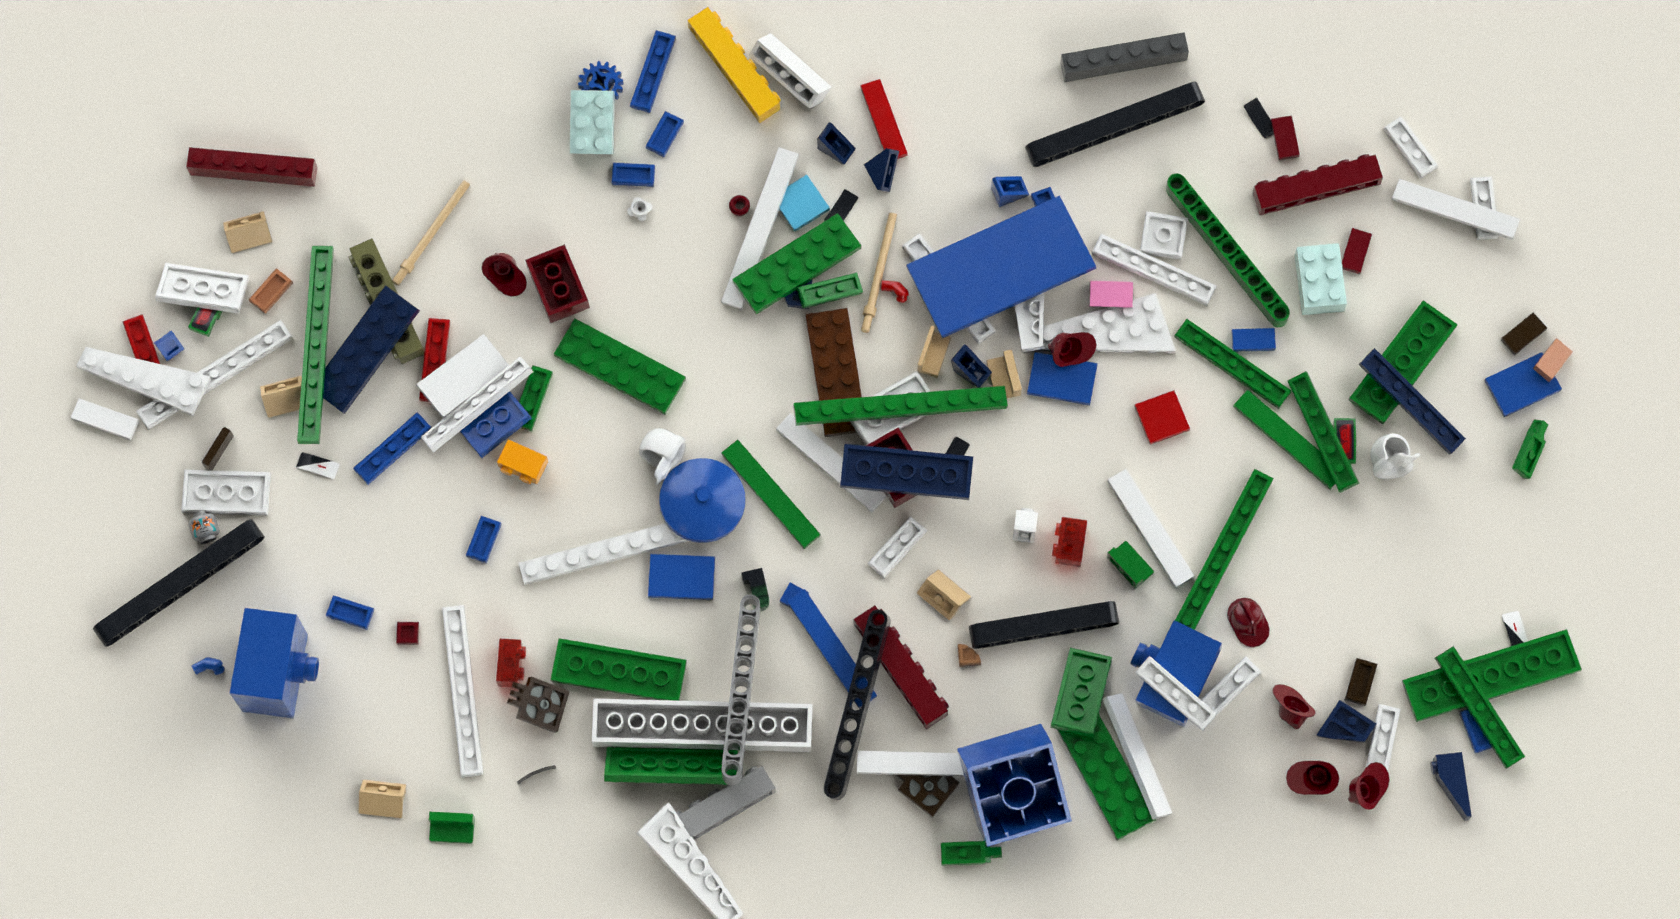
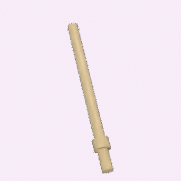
[392,180,470,286]
[861,213,897,333]

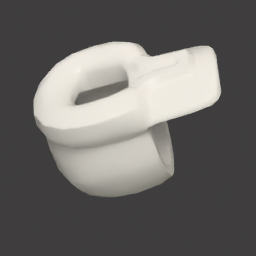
[639,428,686,485]
[1370,434,1420,479]

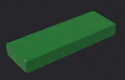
[797,272,863,309]
[519,365,553,432]

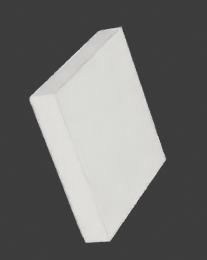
[1140,211,1188,260]

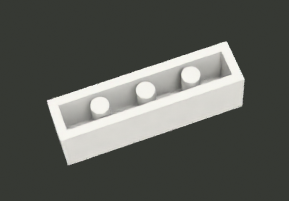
[749,34,831,109]

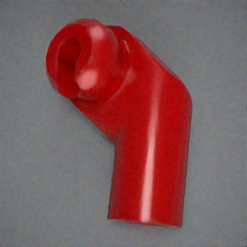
[881,280,909,303]

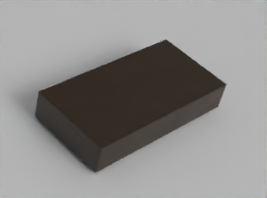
[1501,312,1547,356]
[202,427,234,471]
[1344,658,1378,706]

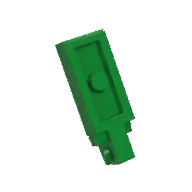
[1512,419,1549,479]
[941,841,1002,866]

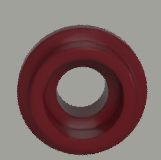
[729,195,750,216]

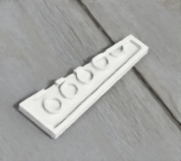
[1015,293,1044,352]
[76,347,211,416]
[636,803,743,919]

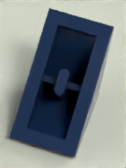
[817,122,856,165]
[863,148,899,192]
[951,344,992,388]

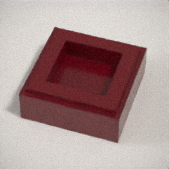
[396,622,419,645]

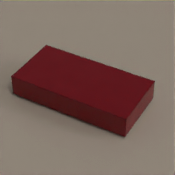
[1271,115,1300,160]
[1342,228,1372,274]

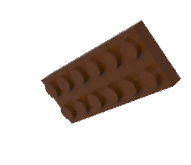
[805,308,862,437]

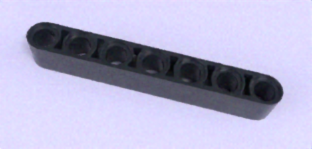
[969,601,1119,649]

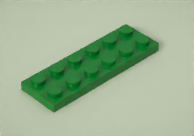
[732,213,862,315]
[1349,300,1458,425]
[554,318,686,415]
[550,638,687,701]
[1057,715,1156,840]
[604,747,738,785]

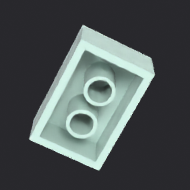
[570,90,615,154]
[1294,243,1347,315]

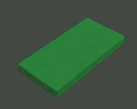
[1050,647,1112,737]

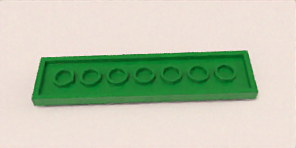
[1402,629,1582,722]

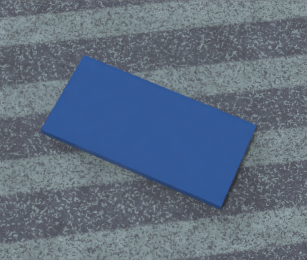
[906,195,1096,338]

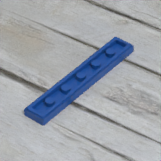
[787,589,877,708]

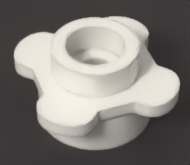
[627,197,652,221]

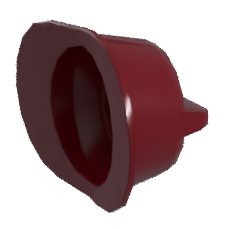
[481,253,527,297]
[1048,332,1097,367]
[1227,598,1270,647]
[1272,684,1315,729]
[1286,760,1339,795]
[1348,762,1390,810]

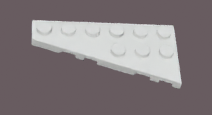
[1041,293,1176,354]

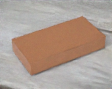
[249,268,293,314]
[1533,338,1573,382]

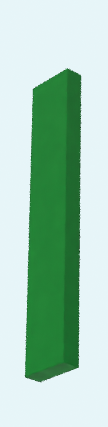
[1174,319,1291,409]
[1287,371,1360,493]
[1233,390,1335,490]
[721,439,821,549]
[1434,646,1525,769]

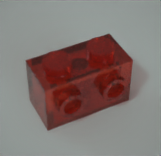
[1052,517,1087,567]
[496,638,526,687]

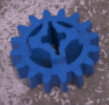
[578,61,624,100]

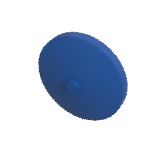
[659,458,746,543]

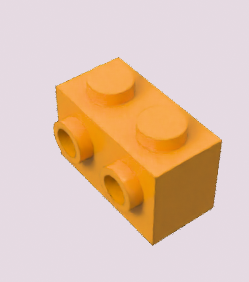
[497,439,548,484]

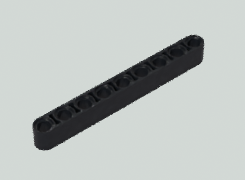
[1025,82,1205,167]
[93,519,265,647]
[824,609,891,800]

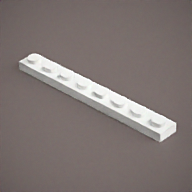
[519,523,689,585]

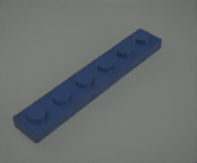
[1358,348,1466,455]

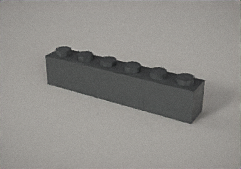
[1060,32,1189,82]

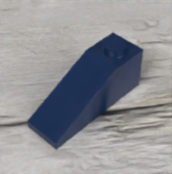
[1430,752,1472,821]

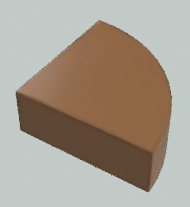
[958,644,981,667]

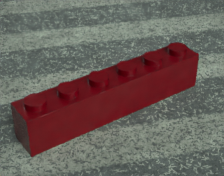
[186,147,317,187]
[1252,154,1383,215]
[853,605,949,730]

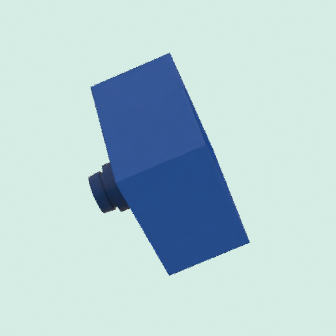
[230,608,319,718]
[1130,620,1222,727]
[957,724,1072,847]

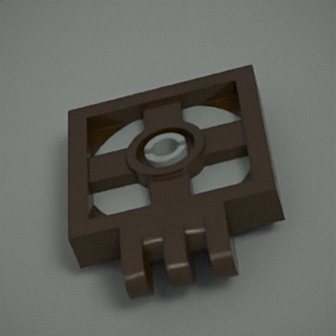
[507,677,570,733]
[896,775,960,818]

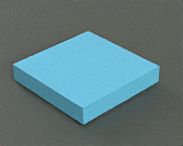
[779,175,830,232]

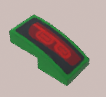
[188,307,222,337]
[1333,418,1356,464]

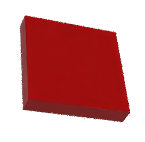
[1134,390,1190,445]

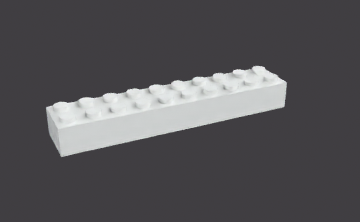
[592,699,813,752]

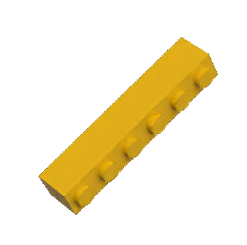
[687,7,781,123]

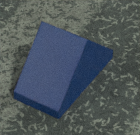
[991,176,1029,207]

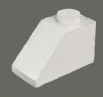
[1013,508,1038,543]

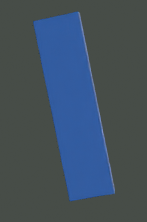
[630,30,676,113]
[353,412,432,485]

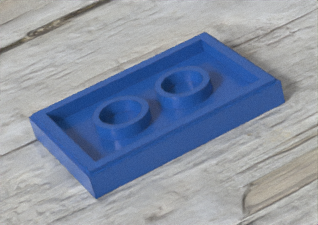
[1027,352,1098,406]
[1484,352,1562,417]
[460,391,532,458]
[648,554,715,600]

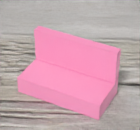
[1089,281,1133,308]

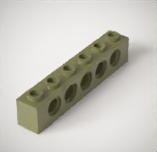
[348,238,425,364]

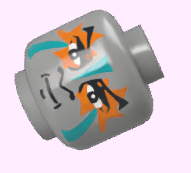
[188,511,220,544]

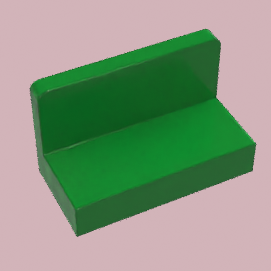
[1107,541,1154,589]
[429,811,475,844]

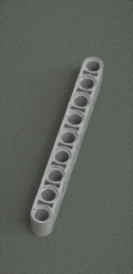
[722,595,760,785]

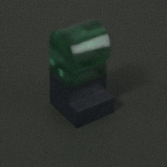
[741,568,769,611]

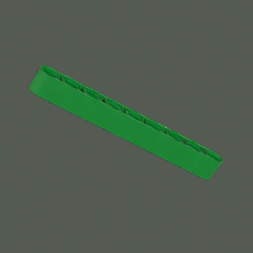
[1166,173,1290,327]

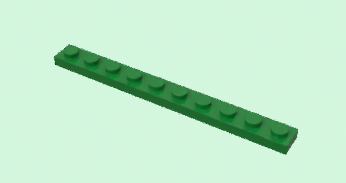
[297,246,334,444]
[793,386,1008,426]
[1175,469,1274,630]

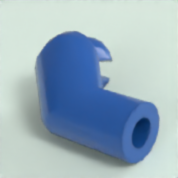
[191,657,225,675]

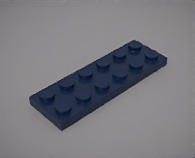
[323,285,420,414]
[840,444,973,500]

